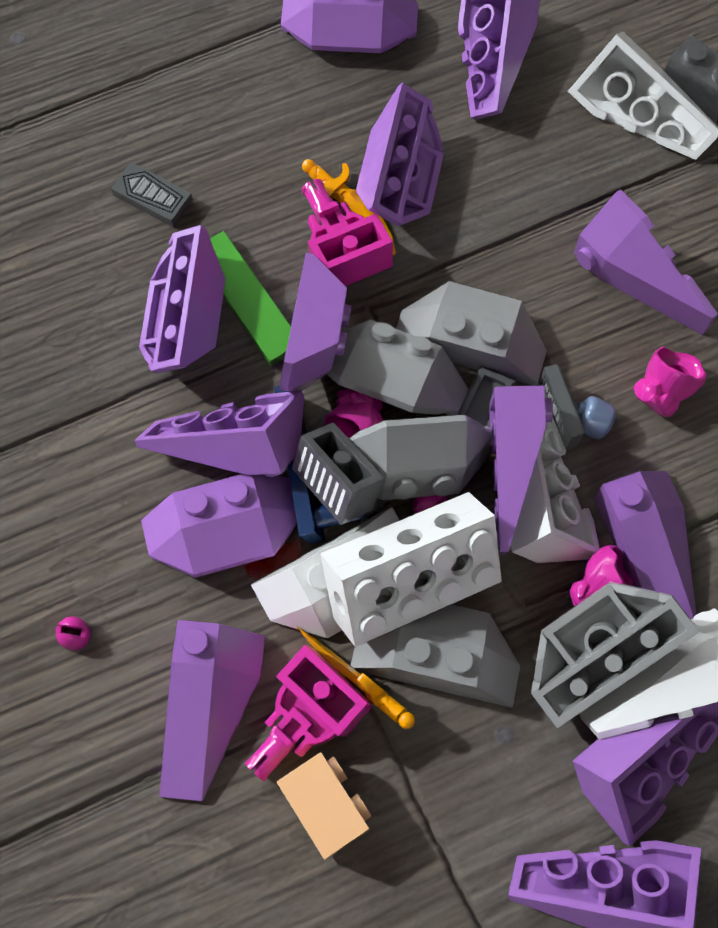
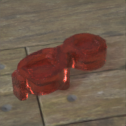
[244,540,302,581]

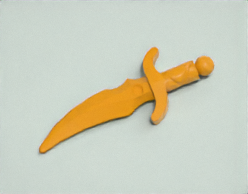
[302,159,396,255]
[297,627,415,729]

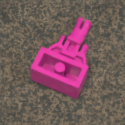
[302,179,393,286]
[245,645,374,781]

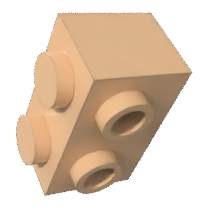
[277,752,372,860]

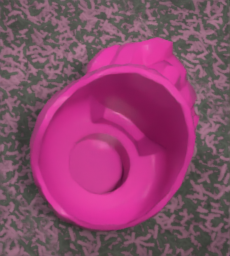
[633,346,707,417]
[324,388,384,438]
[570,545,633,606]

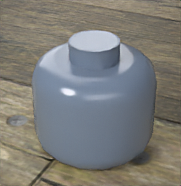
[575,396,616,440]

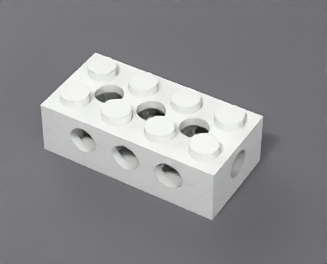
[320,492,502,647]

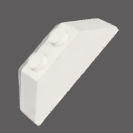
[251,507,399,638]

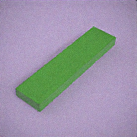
[210,231,291,366]

